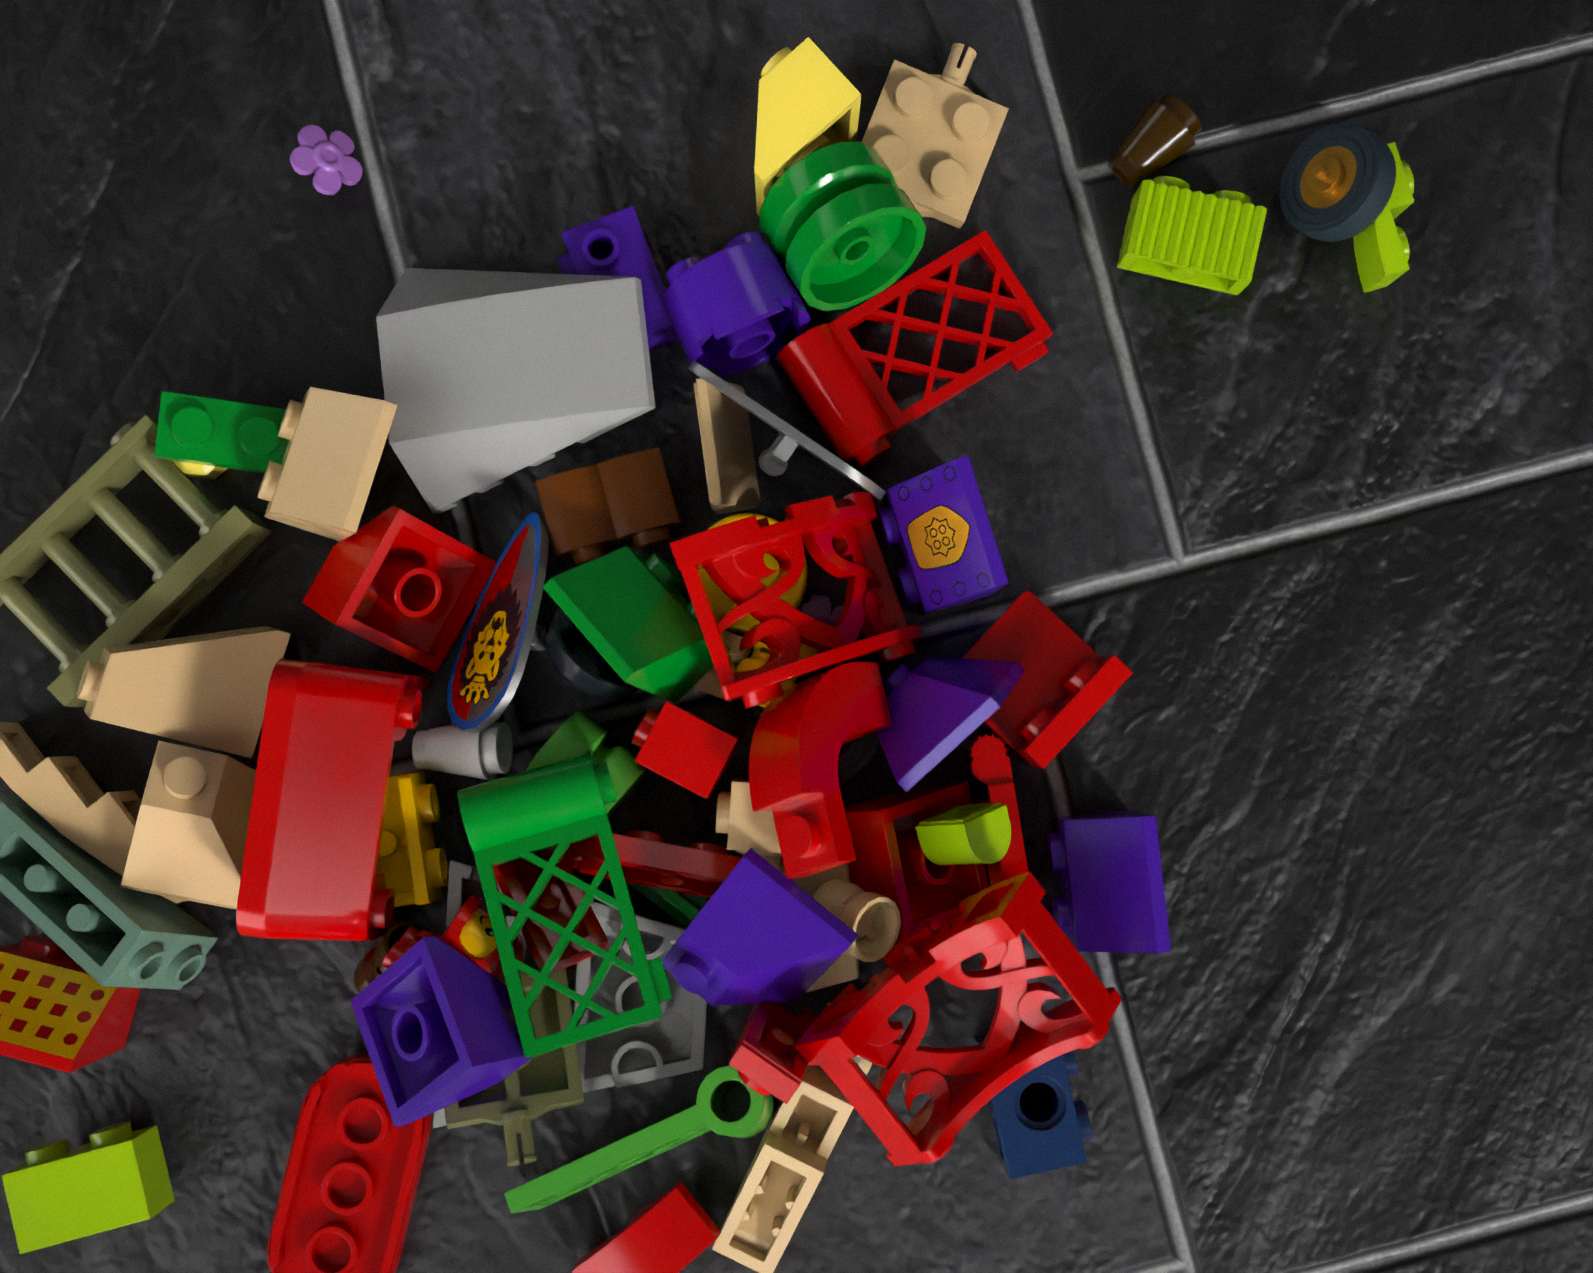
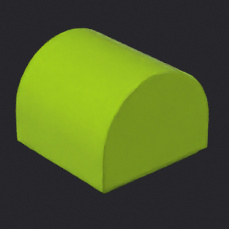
[915,802,1011,865]

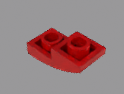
[571,1181,721,1273]

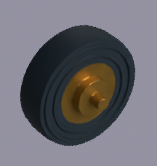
[1279,123,1396,242]

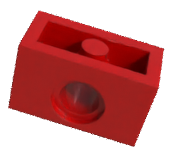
[632,701,742,799]

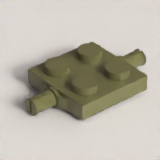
[444,968,584,1166]

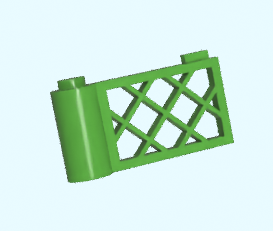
[504,1065,775,1213]

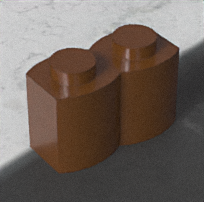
[535,447,683,566]

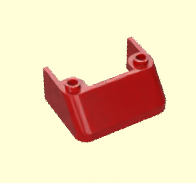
[236,659,430,941]

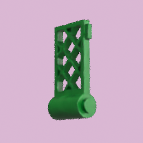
[457,753,673,1058]

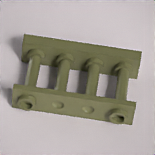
[0,415,273,707]

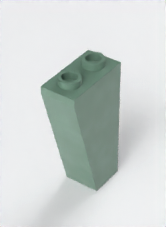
[0,792,218,990]

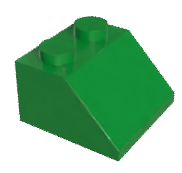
[543,546,730,704]

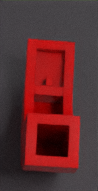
[749,662,893,879]

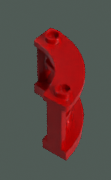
[669,492,924,709]
[795,872,1122,1166]

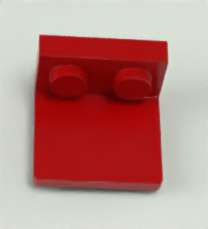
[962,591,1133,769]

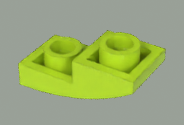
[1353,142,1414,293]

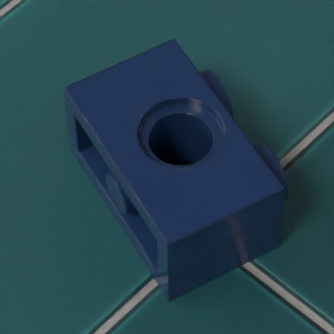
[974,1034,1092,1179]

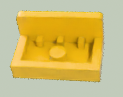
[376,772,449,907]

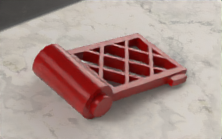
[776,230,1053,468]

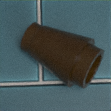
[1107,93,1202,189]

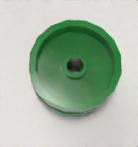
[759,142,926,311]

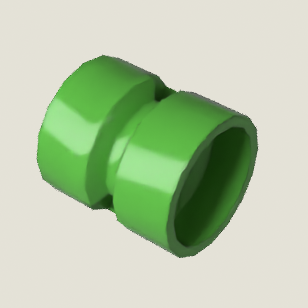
[526,709,648,818]

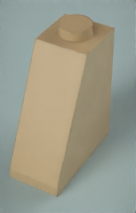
[77,626,290,758]

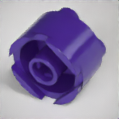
[662,231,810,378]

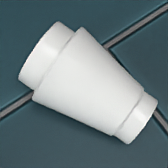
[412,722,513,780]

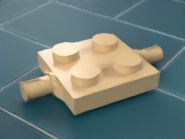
[862,43,1009,229]

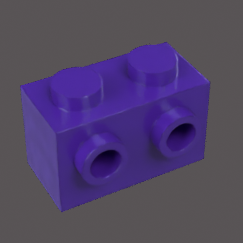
[557,206,678,351]

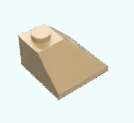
[120,741,256,910]

